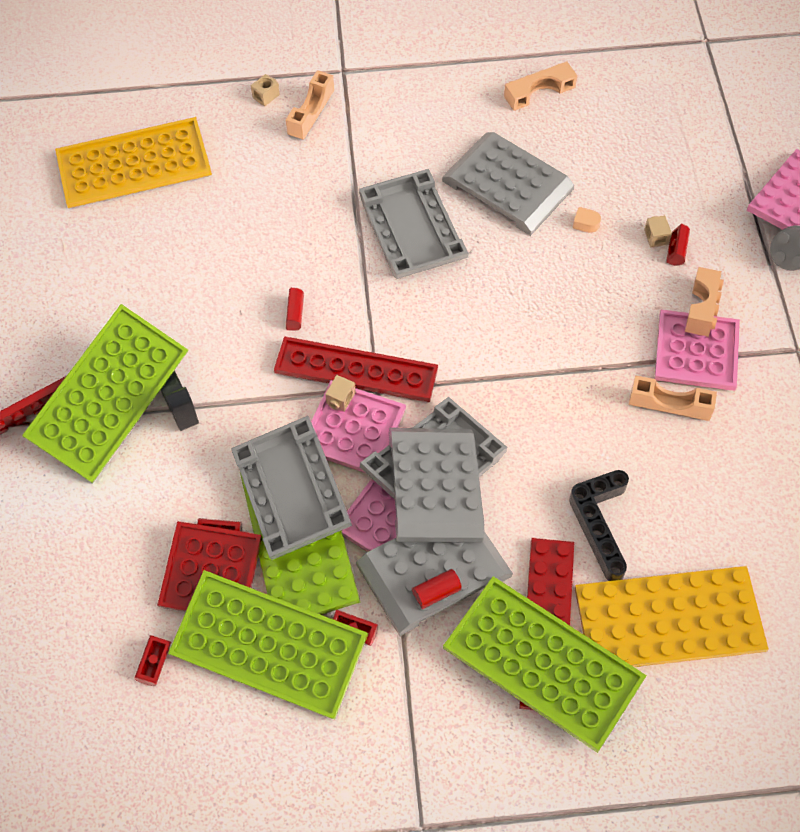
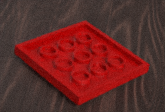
[157,521,262,612]

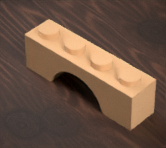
[504,61,577,111]
[286,70,334,140]
[685,267,724,337]
[629,375,717,421]

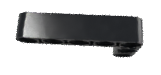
[161,371,199,431]
[569,470,629,581]

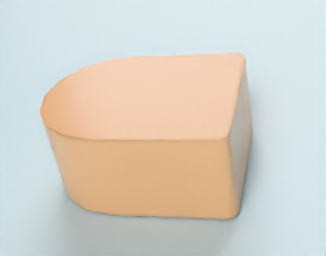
[573,207,601,233]

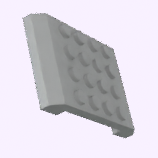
[442,132,574,236]
[359,168,469,279]
[360,396,508,499]
[231,416,352,560]
[388,428,485,542]
[356,531,513,636]

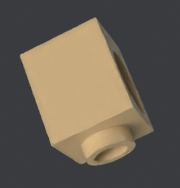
[251,74,280,107]
[644,215,672,248]
[325,375,356,412]

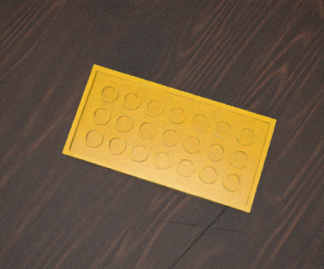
[55,117,212,208]
[574,566,769,667]

